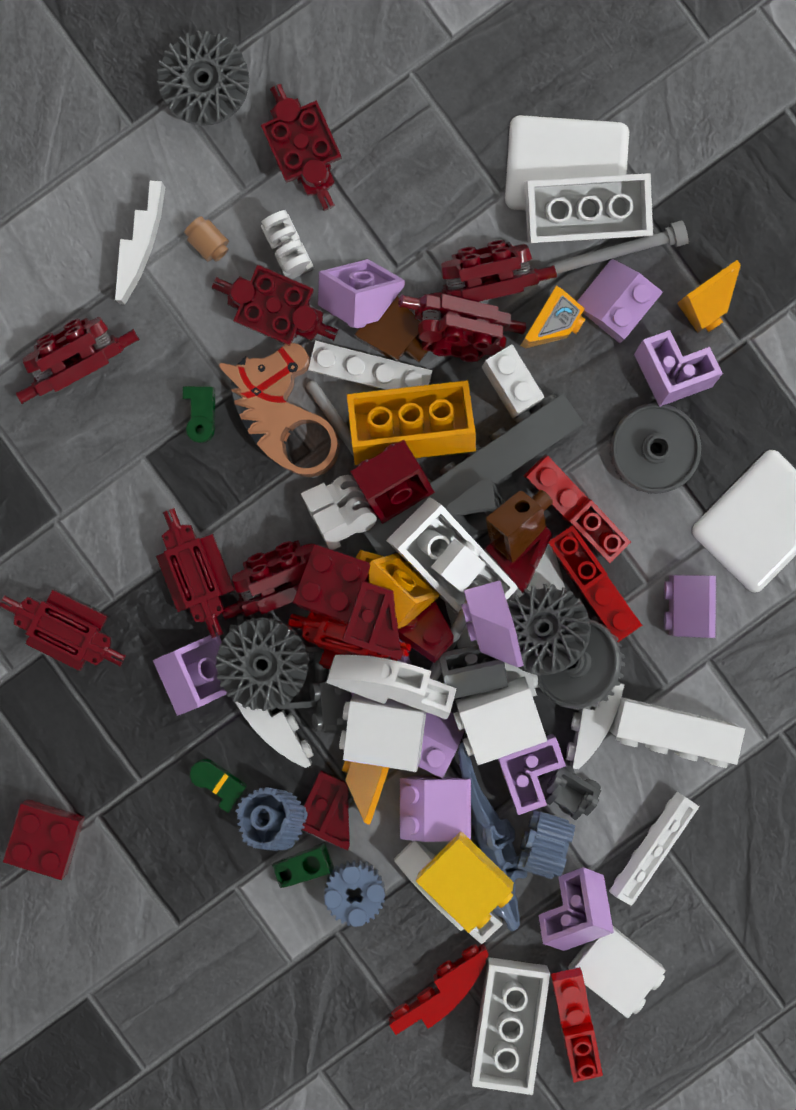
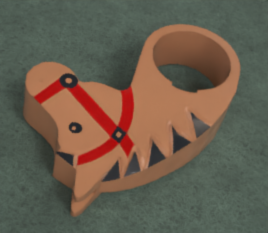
[219,343,340,477]

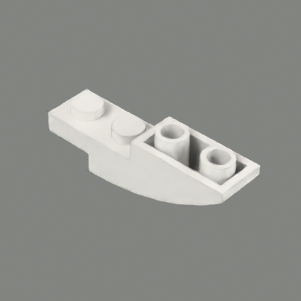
[326,655,457,719]
[566,683,624,769]
[235,701,314,768]
[394,841,503,944]

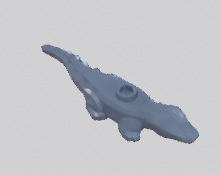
[458,743,527,931]

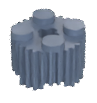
[235,787,308,851]
[516,810,575,879]
[324,860,385,927]

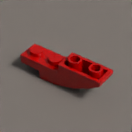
[523,454,631,563]
[548,525,643,642]
[389,943,489,1035]
[551,967,603,1082]

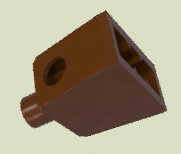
[355,296,429,363]
[486,490,553,563]

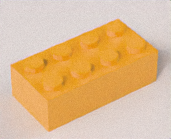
[347,380,476,465]

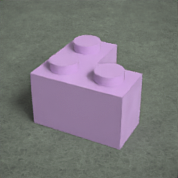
[634,330,723,407]
[498,734,566,815]
[539,867,614,951]

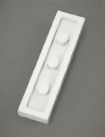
[308,340,432,390]
[609,791,700,906]

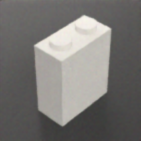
[482,344,544,419]
[453,676,547,765]
[339,693,427,772]
[568,926,666,1018]

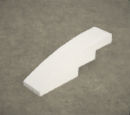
[115,180,165,305]

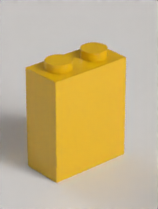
[416,831,514,933]

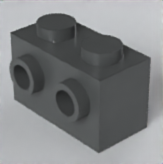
[439,645,508,699]

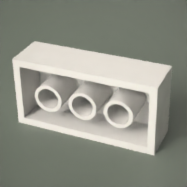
[525,173,653,244]
[386,497,518,623]
[609,697,745,768]
[470,957,550,1095]

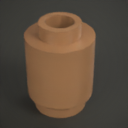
[184,216,229,262]

